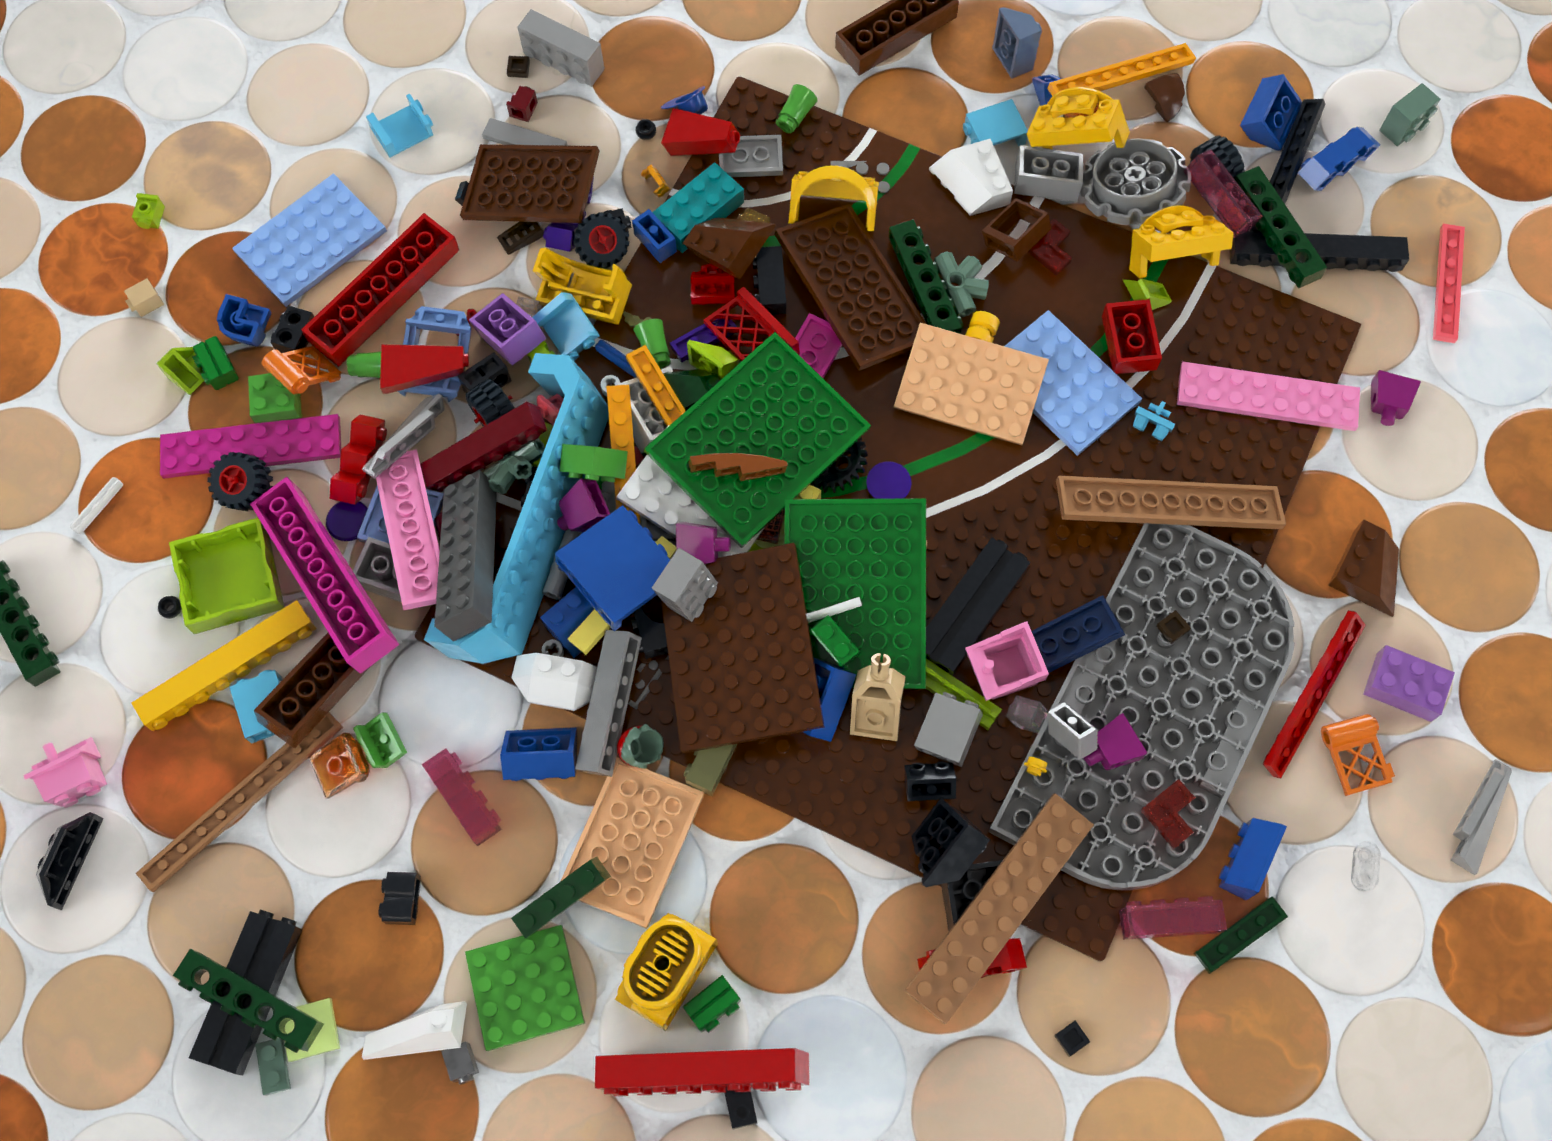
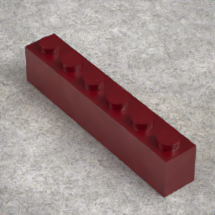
[420,402,547,492]

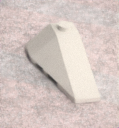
[362,1001,467,1060]

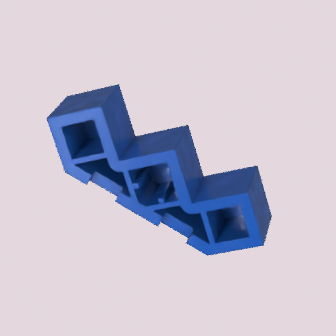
[1298,127,1380,191]

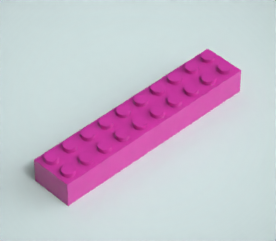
[250,477,399,674]

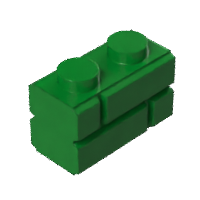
[192,336,239,390]
[810,615,861,668]
[682,975,741,1033]

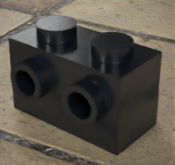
[904,761,956,801]

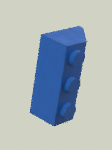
[1240,74,1302,151]
[540,587,594,658]
[803,657,856,742]
[500,727,577,781]
[1218,818,1287,900]

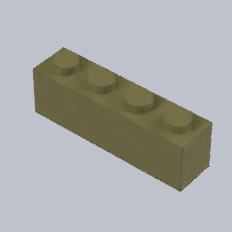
[683,744,737,796]

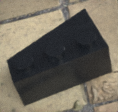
[911,798,990,887]
[941,860,1003,931]

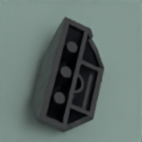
[36,812,104,910]

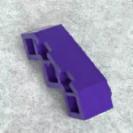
[543,176,594,252]

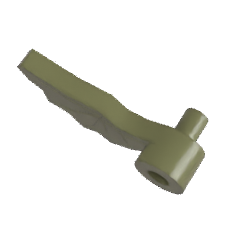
[623,311,652,328]

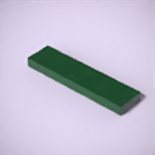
[1194,896,1288,974]

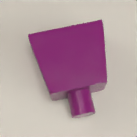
[1371,370,1421,426]
[557,479,610,532]
[676,522,731,564]
[1084,713,1147,770]

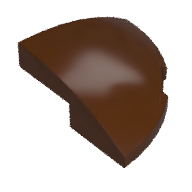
[1145,73,1185,123]

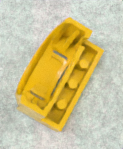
[1027,87,1130,149]
[788,165,879,231]
[1129,205,1233,278]
[532,247,632,325]

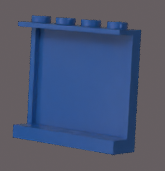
[555,505,670,631]

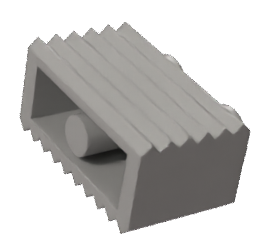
[1048,703,1098,759]

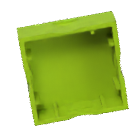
[169,518,285,634]

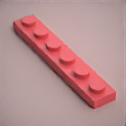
[1433,223,1465,343]

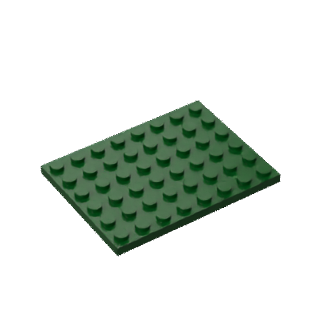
[644,332,871,548]
[784,498,926,689]

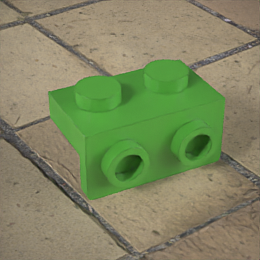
[353,712,407,768]

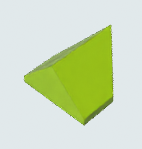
[1122,279,1172,310]
[156,347,204,395]

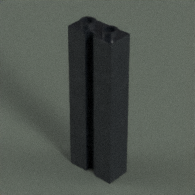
[926,538,1031,676]
[189,909,302,1076]

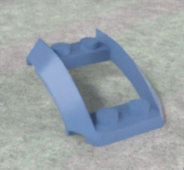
[398,306,471,402]

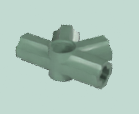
[934,251,989,317]
[483,438,545,494]

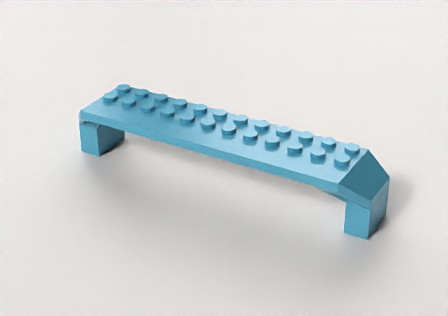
[424,353,609,664]

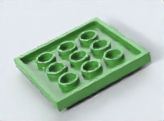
[465,925,585,1051]

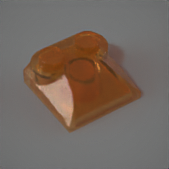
[308,733,370,799]

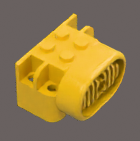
[615,913,718,1031]

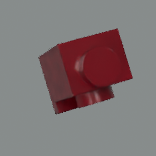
[506,86,538,122]

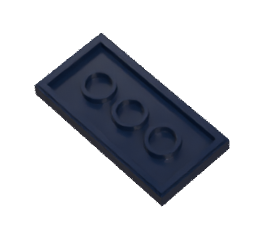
[1031,595,1125,673]

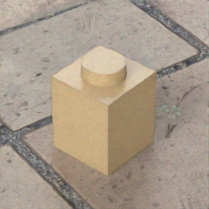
[124,278,165,317]

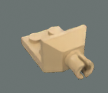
[850,653,905,741]

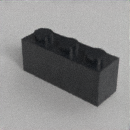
[752,246,786,315]

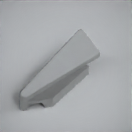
[362,394,444,479]
[1451,759,1512,875]

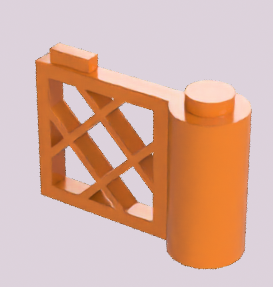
[262,346,342,394]
[1321,714,1395,796]

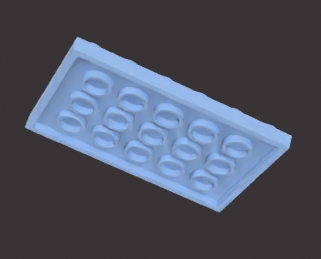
[232,173,387,307]
[1005,310,1142,456]

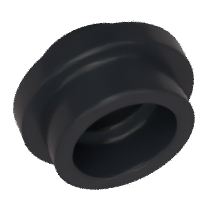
[635,119,656,140]
[158,596,182,619]

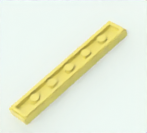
[568,536,677,655]

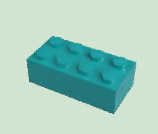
[652,162,744,253]

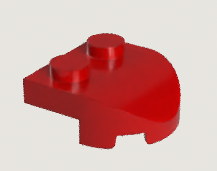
[691,264,735,305]

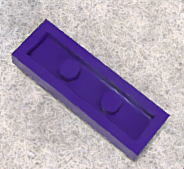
[670,313,737,363]

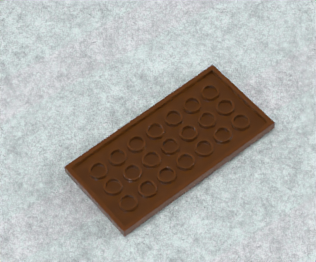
[774,204,926,371]

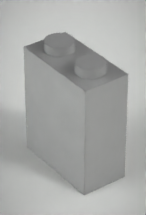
[914,692,983,767]

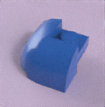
[217,294,272,347]

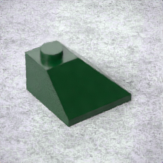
[663,369,720,411]

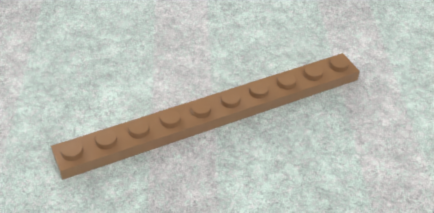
[136,712,343,892]

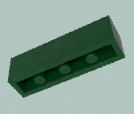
[511,857,611,938]

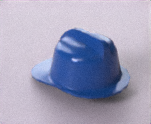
[661,86,708,114]

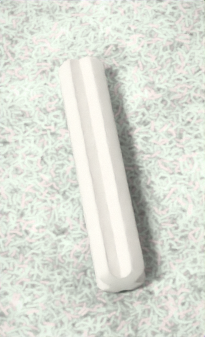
[70,477,123,534]

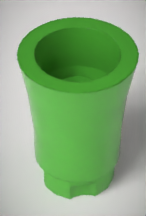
[776,84,818,134]
[633,319,671,369]
[347,352,381,378]

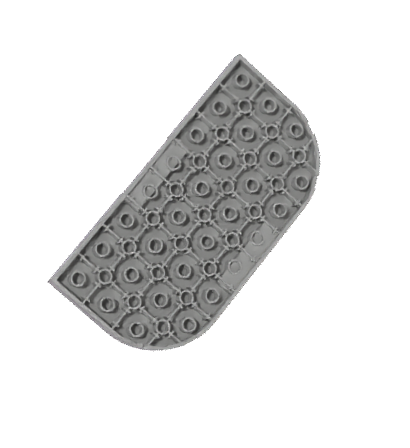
[988,523,1294,890]

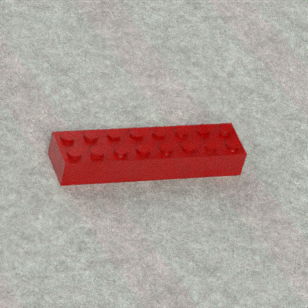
[301,213,459,367]
[595,1048,809,1097]

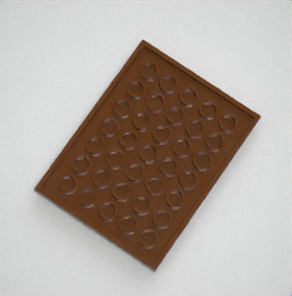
[661,543,825,754]

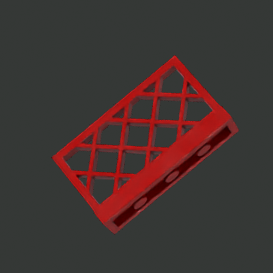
[703,287,800,362]

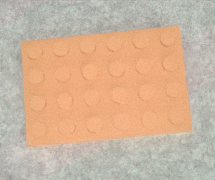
[894,323,1049,445]
[560,757,704,929]

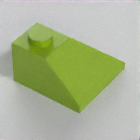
[687,340,739,380]

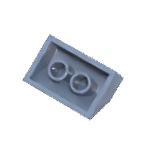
[992,7,1042,79]

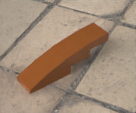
[689,453,788,481]

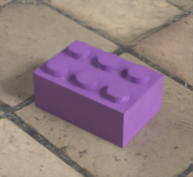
[469,293,546,366]
[1363,645,1455,722]

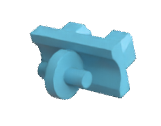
[1133,401,1175,441]

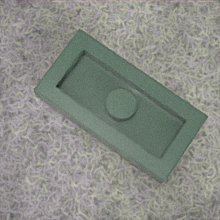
[255,1038,291,1096]

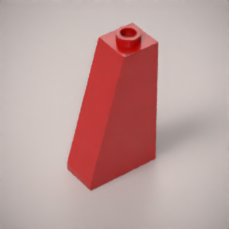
[661,109,741,156]
[380,344,469,394]

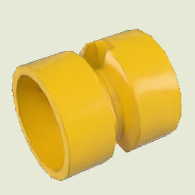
[965,311,1000,343]

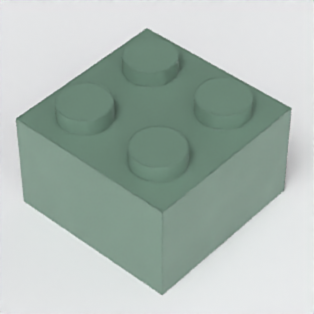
[1379,83,1441,146]

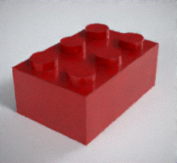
[1102,299,1162,374]

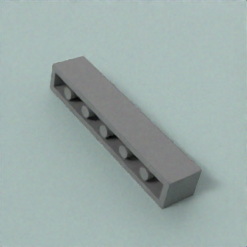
[575,630,642,777]

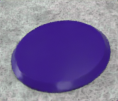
[866,461,911,499]
[326,501,368,541]

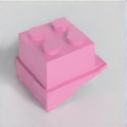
[965,622,1049,701]
[24,737,107,808]

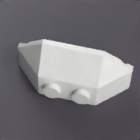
[511,653,597,711]

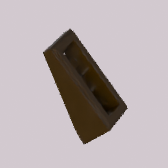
[497,222,544,255]

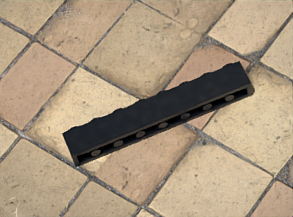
[1229,231,1409,272]

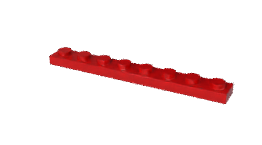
[1263,610,1366,779]

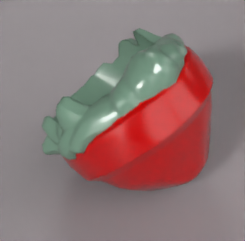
[617,724,664,769]

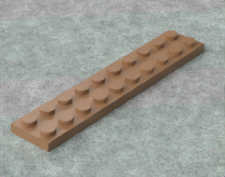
[1056,476,1286,529]
[905,793,1094,1024]

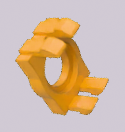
[641,165,671,197]

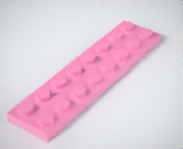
[1177,361,1360,431]
[376,449,440,610]

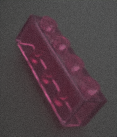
[1184,149,1263,238]
[422,748,502,846]
[1119,896,1227,940]

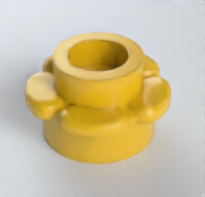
[1024,756,1048,777]

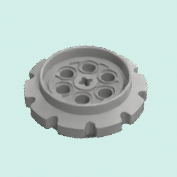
[1080,139,1191,225]

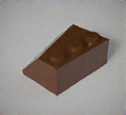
[683,217,776,280]
[1329,520,1399,617]

